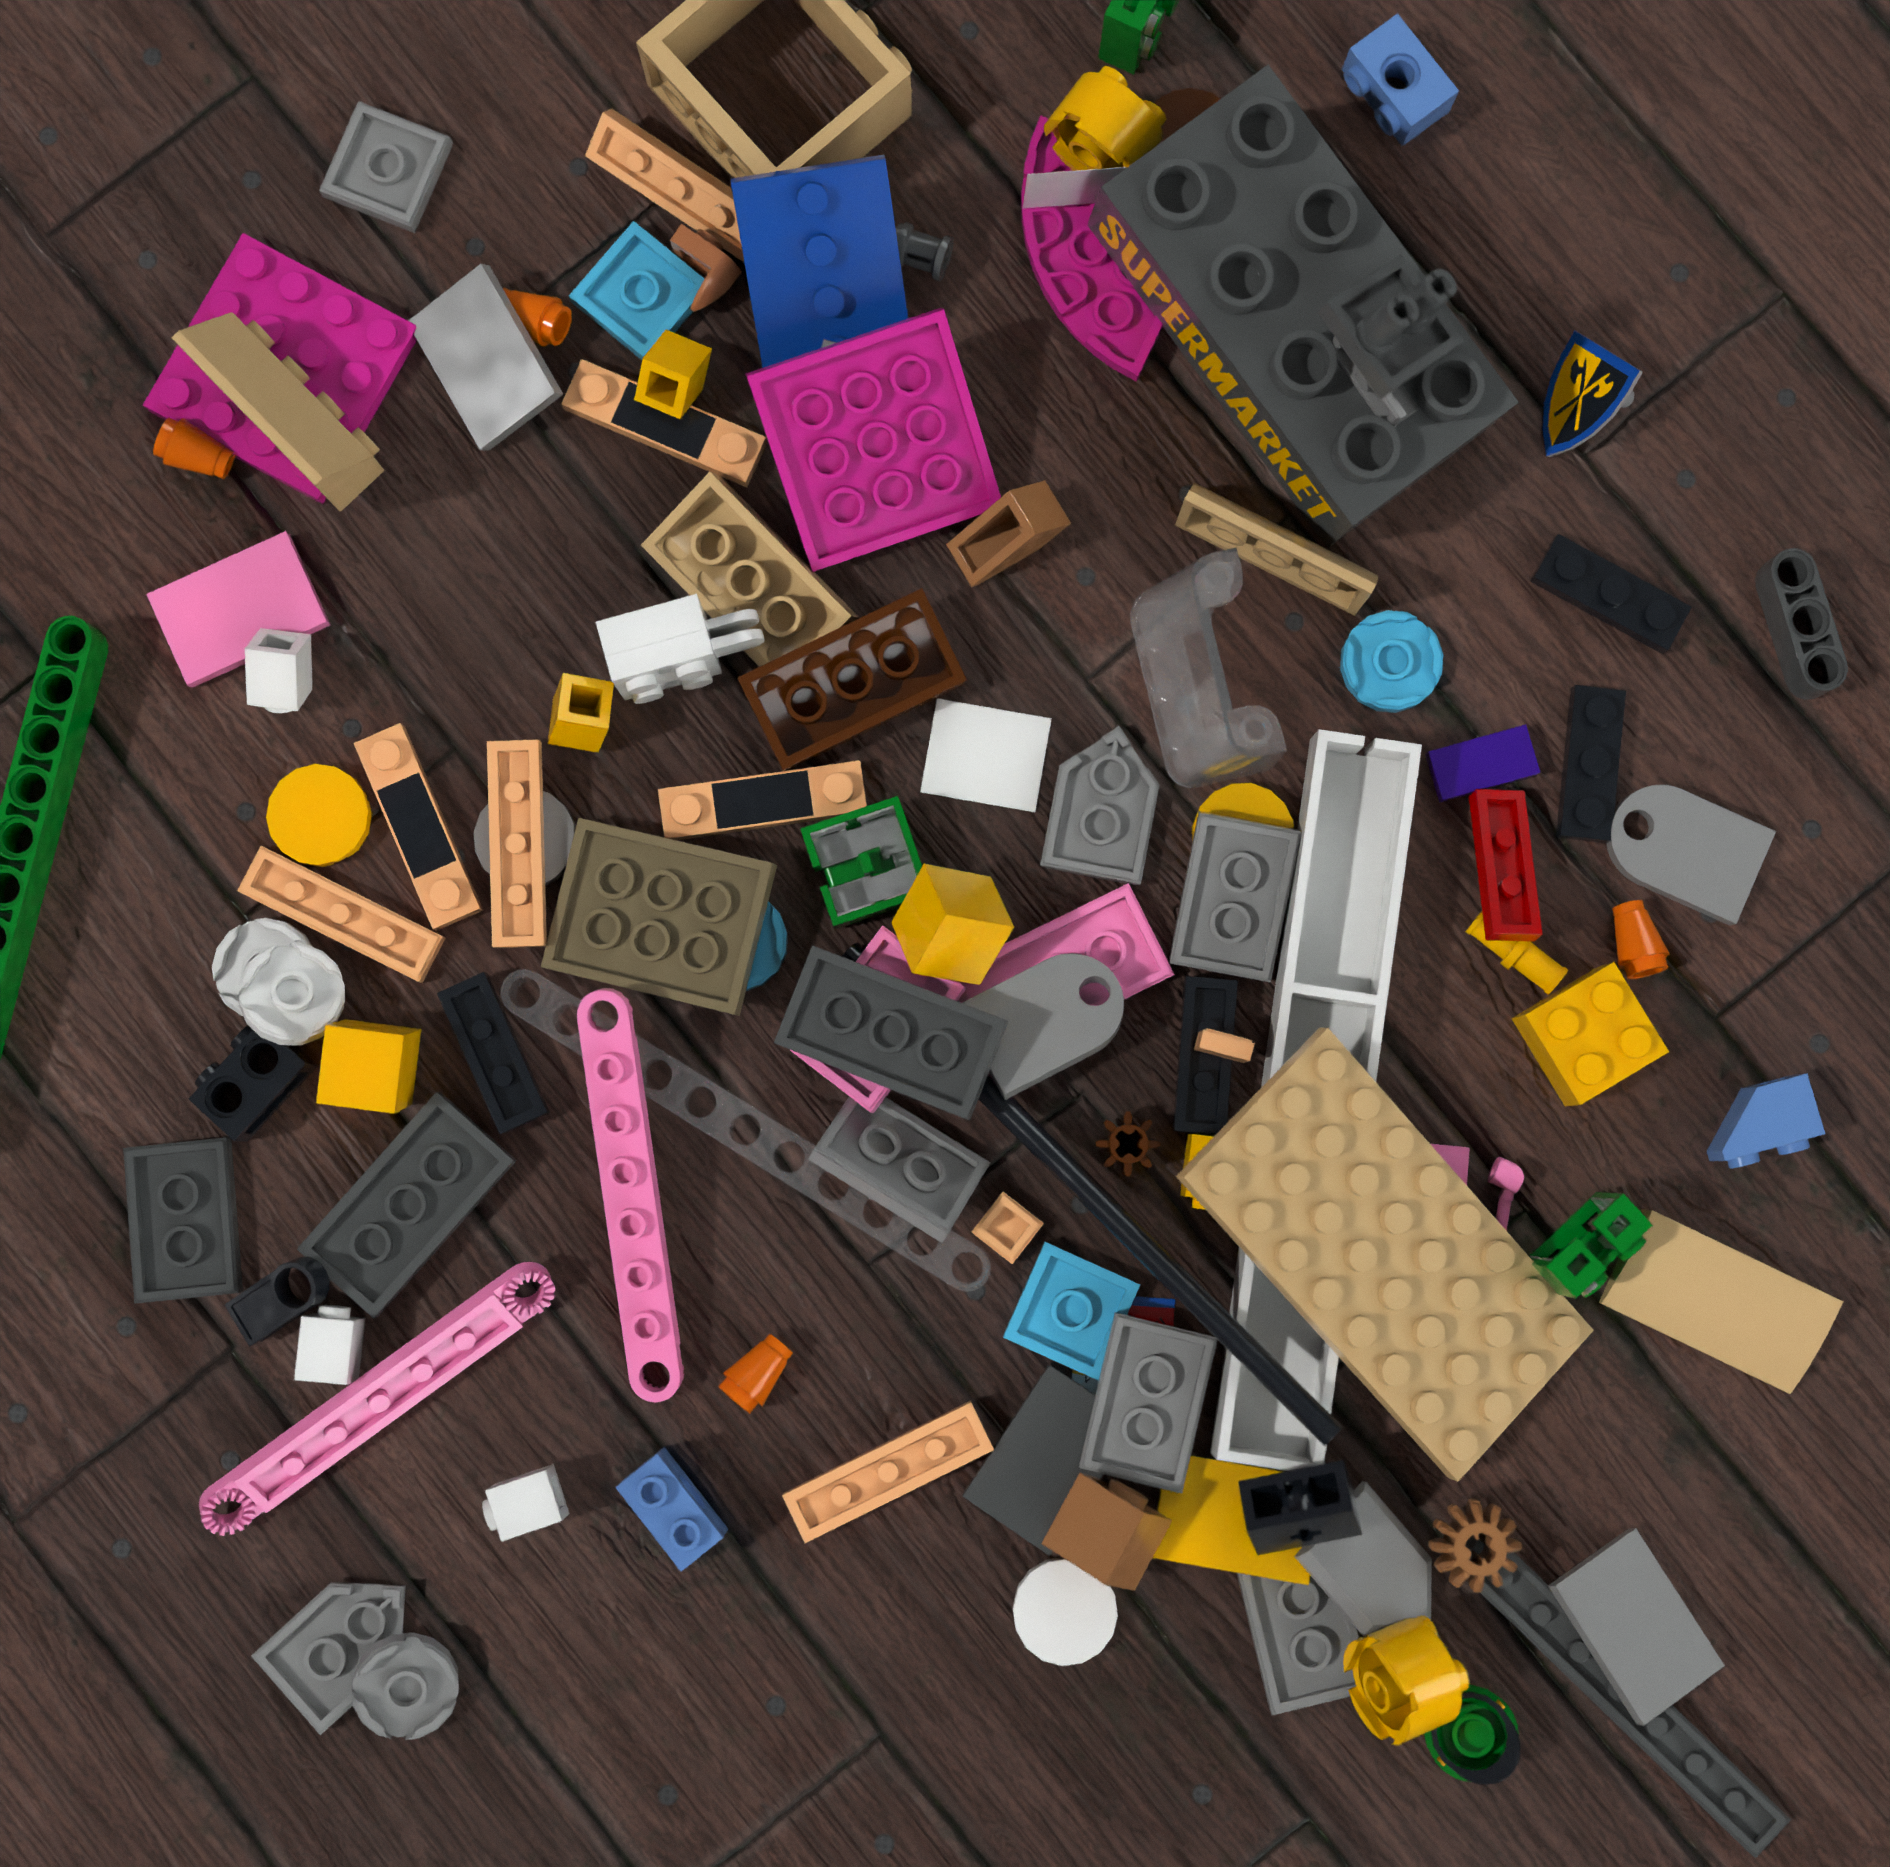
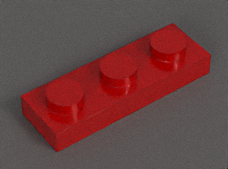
[1469,789,1543,942]

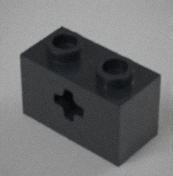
[1238,1460,1363,1555]

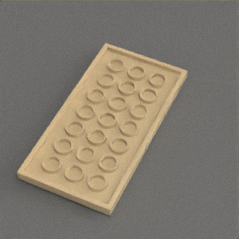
[1176,1028,1594,1482]

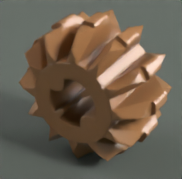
[1428,1498,1522,1593]

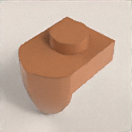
[670,224,742,312]

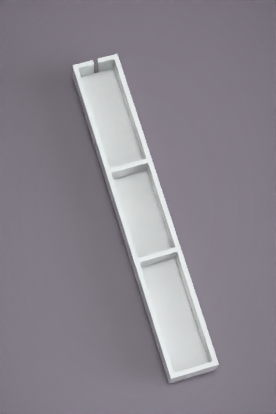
[1210,729,1422,1471]

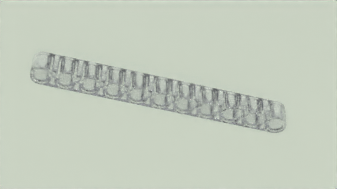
[501,969,991,1292]

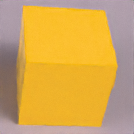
[891,864,1014,985]
[316,1019,421,1114]

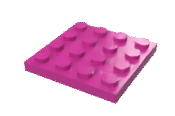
[143,233,417,504]
[746,308,1001,572]

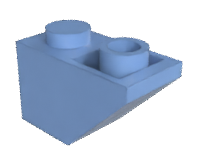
[1706,1073,1825,1169]

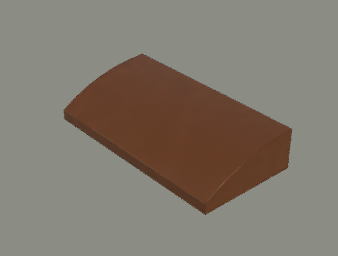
[737,588,967,771]

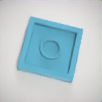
[569,221,704,360]
[1003,1241,1140,1381]

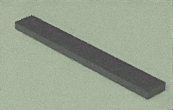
[1465,1533,1791,1859]

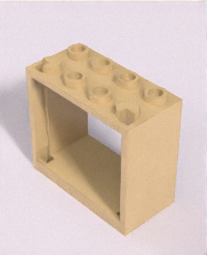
[636,0,913,178]

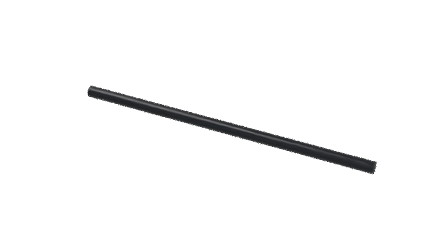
[841,943,1343,1446]

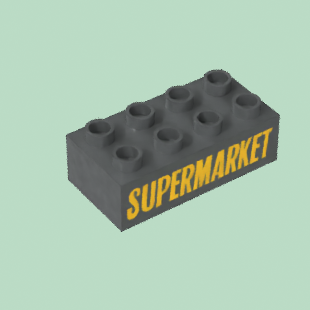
[1087,65,1519,548]

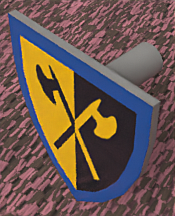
[1542,331,1643,457]

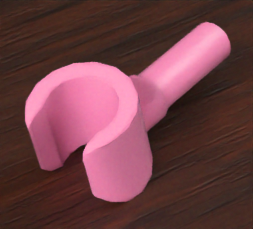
[1488,1157,1524,1231]

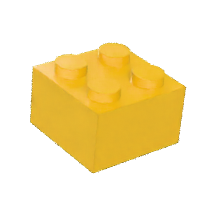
[1511,962,1669,1106]

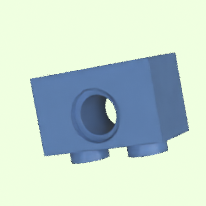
[1342,13,1459,146]
[615,1447,728,1572]

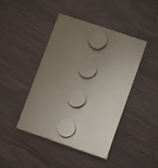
[541,818,777,1016]

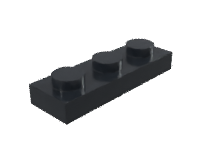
[1530,534,1692,654]
[1556,685,1626,844]
[437,972,550,1134]
[1172,976,1238,1135]

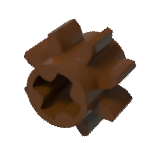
[1094,1111,1160,1176]

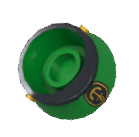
[1424,1684,1521,1785]

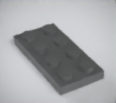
[774,945,1008,1120]
[297,1092,517,1318]

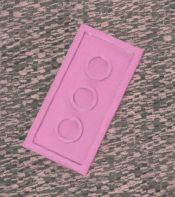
[958,883,1175,1006]

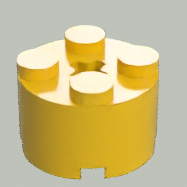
[1044,66,1167,171]
[1343,1615,1469,1745]

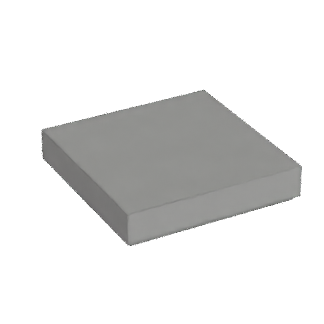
[319,101,453,233]

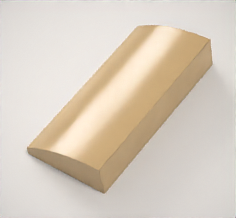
[641,472,860,667]
[1175,483,1379,616]
[1599,1209,1844,1394]

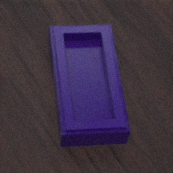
[1425,724,1541,803]

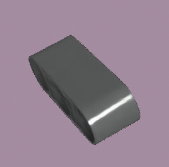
[1755,548,1848,700]

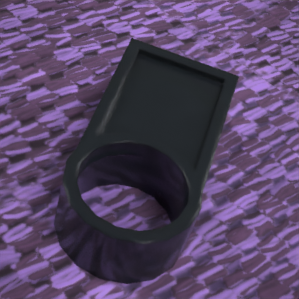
[224,1256,329,1347]

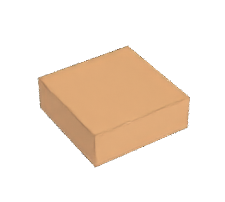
[1194,1028,1255,1063]
[971,1191,1044,1264]

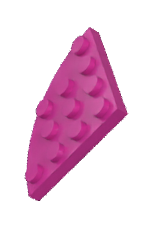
[1021,115,1163,382]

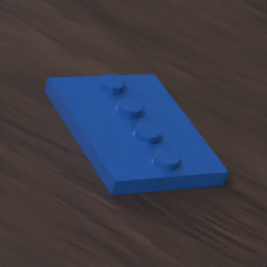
[730,155,908,368]

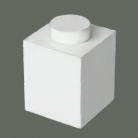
[245,628,312,713]
[294,1305,366,1385]
[482,1464,569,1542]

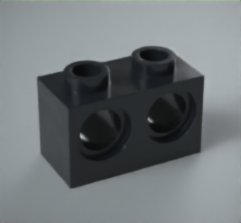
[189,1025,318,1142]

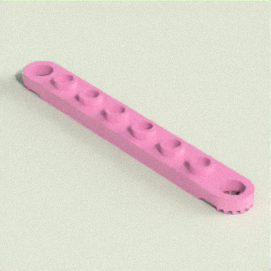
[577,988,684,1402]
[199,1262,555,1536]

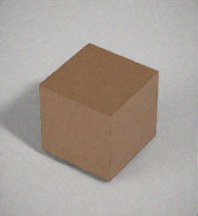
[1041,1473,1172,1591]

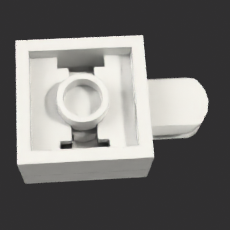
[596,594,765,704]

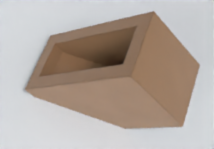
[946,480,1071,587]

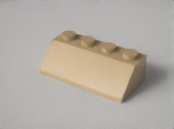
[171,312,385,512]

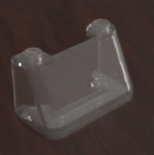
[1130,548,1287,788]

